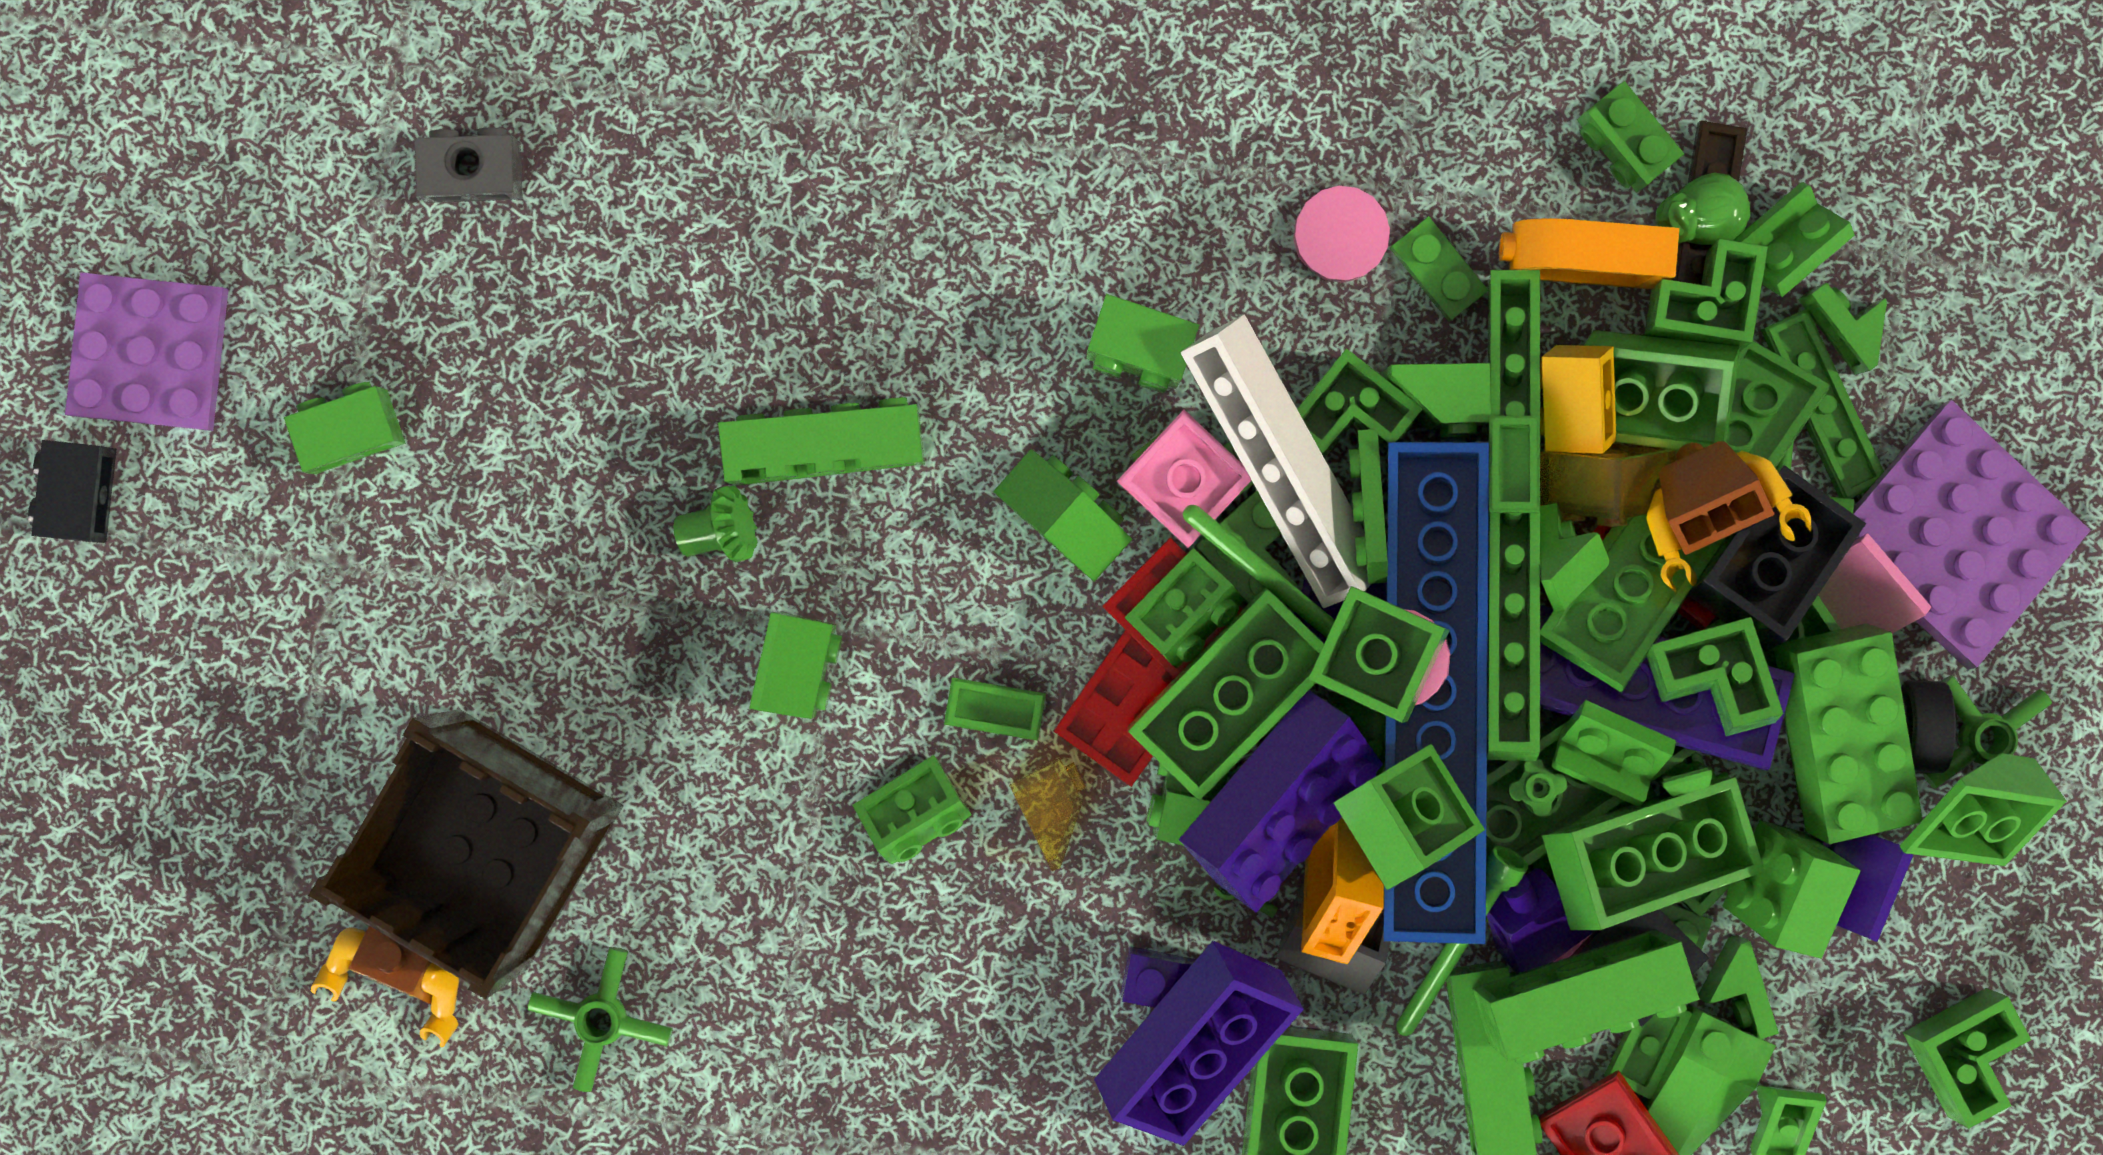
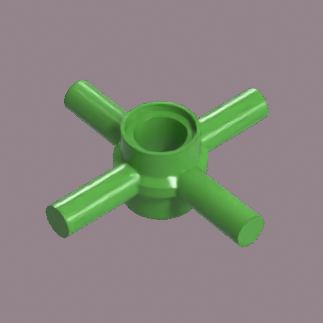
[1923,675,2052,789]
[528,947,673,1092]

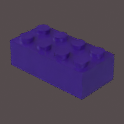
[1178,690,1383,913]
[1094,941,1304,1146]

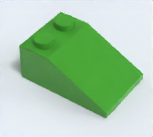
[1900,753,2067,866]

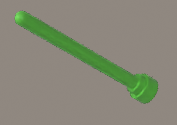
[1183,504,1335,638]
[1396,846,1528,1036]

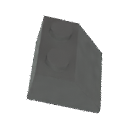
[1276,879,1391,995]

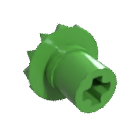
[673,486,758,562]

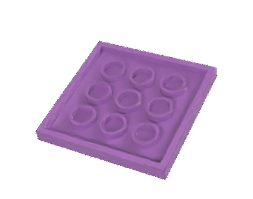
[1853,400,2091,670]

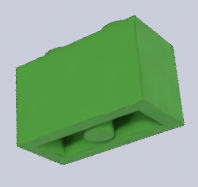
[284,382,406,474]

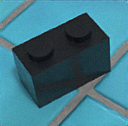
[28,440,117,543]

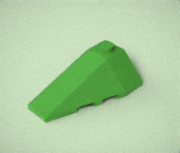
[1641,1003,1776,1155]

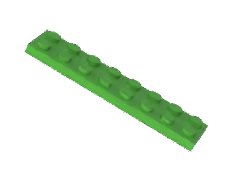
[1540,341,1830,693]

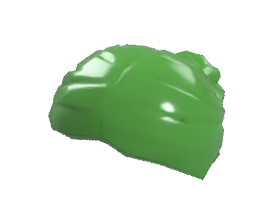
[1655,172,1751,245]

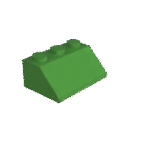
[1584,330,1740,450]

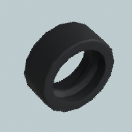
[1901,680,1956,773]

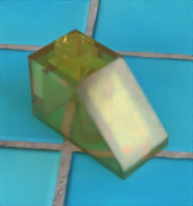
[1009,757,1086,872]

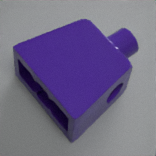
[1487,868,1596,974]

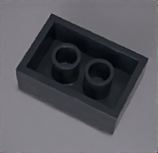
[1688,465,1867,652]

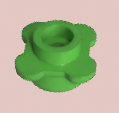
[1508,758,1567,817]

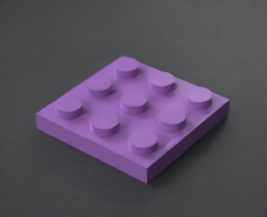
[65,272,228,431]

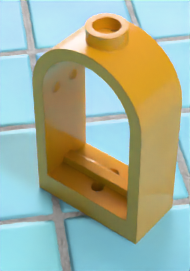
[1499,218,1679,289]
[1301,817,1384,964]

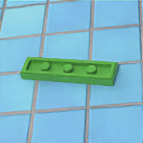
[1761,308,1884,499]

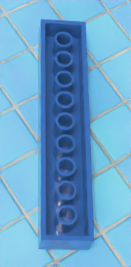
[1384,442,1489,944]

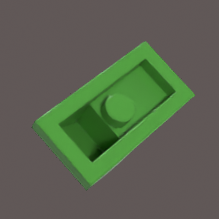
[1798,282,1887,375]
[1540,503,1610,612]
[1698,935,1779,1039]
[1750,1085,1827,1155]

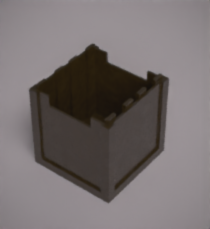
[308,709,624,1000]

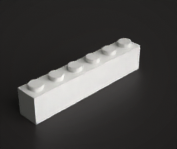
[1180,314,1371,608]

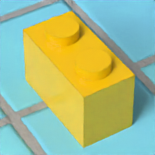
[1540,345,1616,454]

